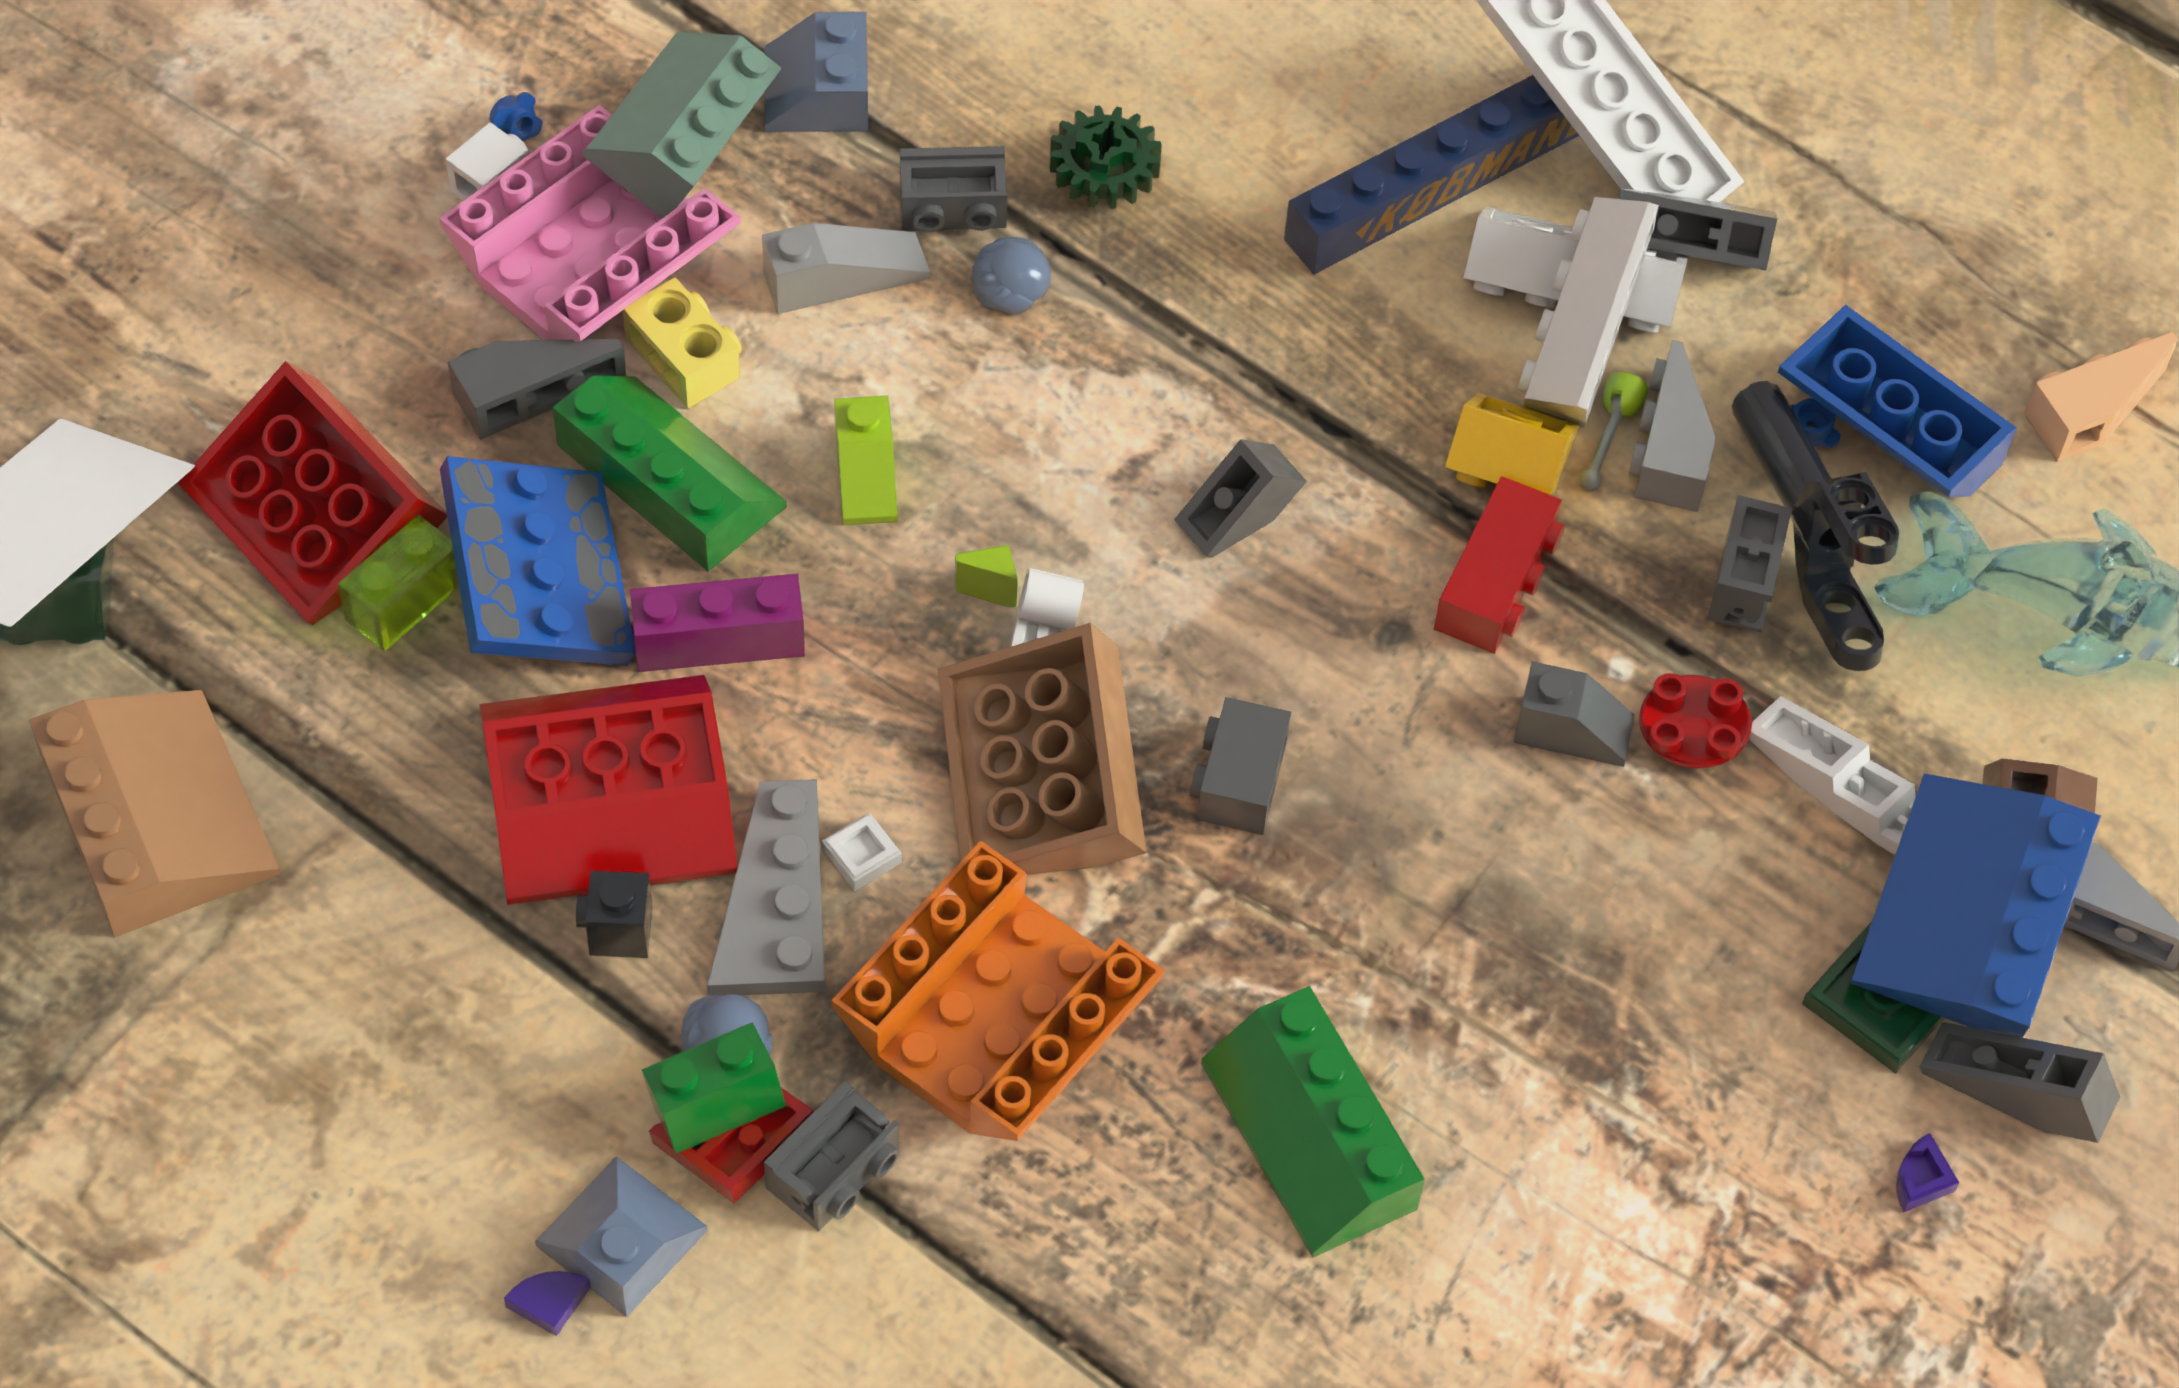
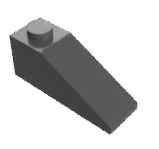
[1619,188,1777,271]
[448,339,626,440]
[1919,1022,2120,1143]

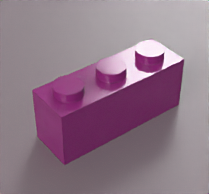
[630,573,805,672]

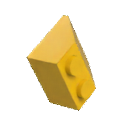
[1445,392,1580,495]

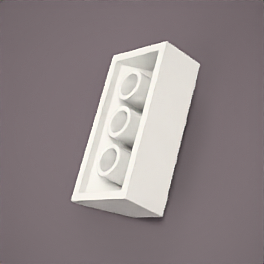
[1517,197,1659,427]
[1464,207,1688,332]

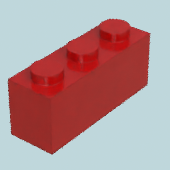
[1434,476,1565,654]

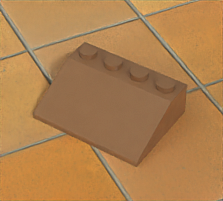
[937,623,1147,875]
[29,690,281,937]

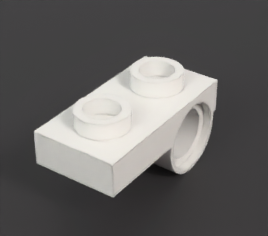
[1009,568,1084,647]

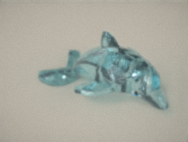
[1874,491,2179,677]

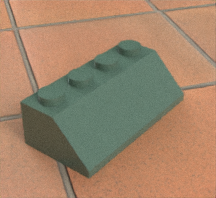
[581,32,782,218]

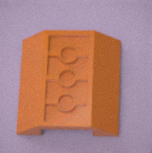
[831,840,1165,1141]

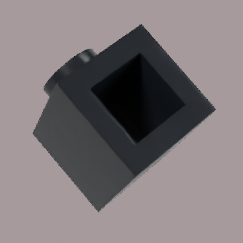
[576,871,653,958]

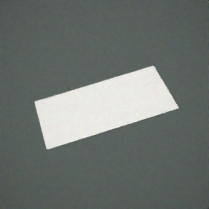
[0,419,195,627]

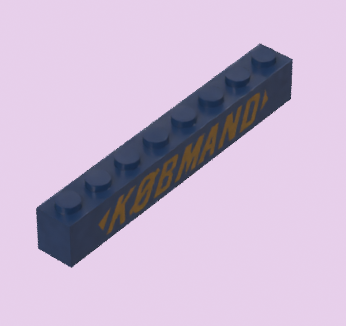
[1284,61,1653,275]

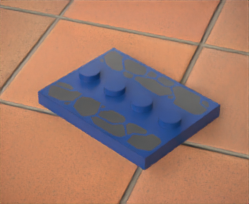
[439,456,636,666]

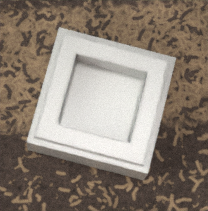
[822,812,902,892]

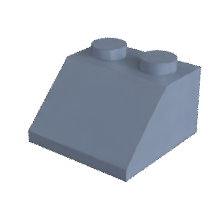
[765,12,868,132]

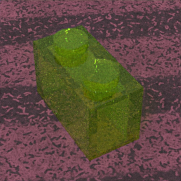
[338,514,459,652]

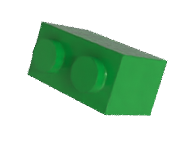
[642,1022,786,1154]

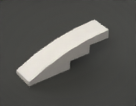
[1749,696,1916,855]

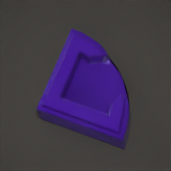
[1896,1133,1960,1212]
[504,1271,590,1336]

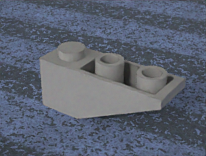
[1629,340,1716,512]

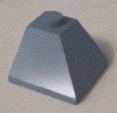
[535,1156,707,1317]

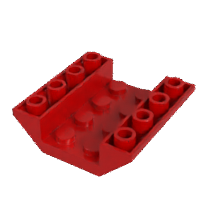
[479,675,738,905]

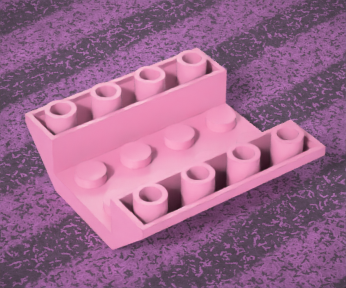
[439,105,741,342]

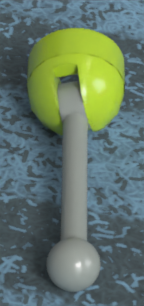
[1579,372,1649,490]

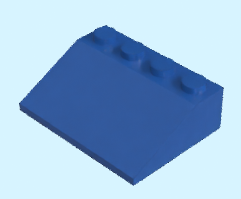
[1850,773,2101,1037]

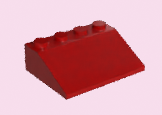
[177,361,447,625]

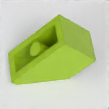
[834,395,898,526]

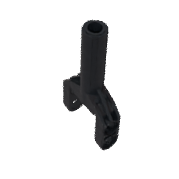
[1732,381,1899,671]

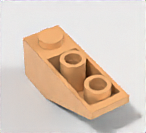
[2024,332,2178,462]

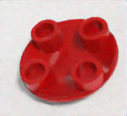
[1639,673,1752,768]

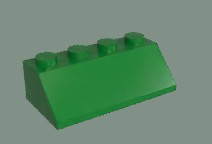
[553,376,787,572]
[1201,986,1425,1258]

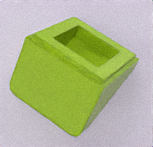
[954,545,1018,607]

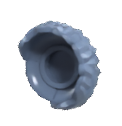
[971,237,1051,315]
[681,994,773,1055]

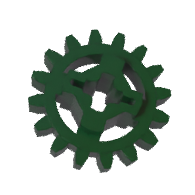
[1049,105,1162,209]

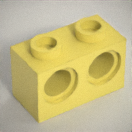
[623,277,742,409]

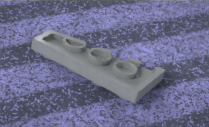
[707,779,825,996]

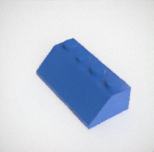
[1778,305,2017,497]

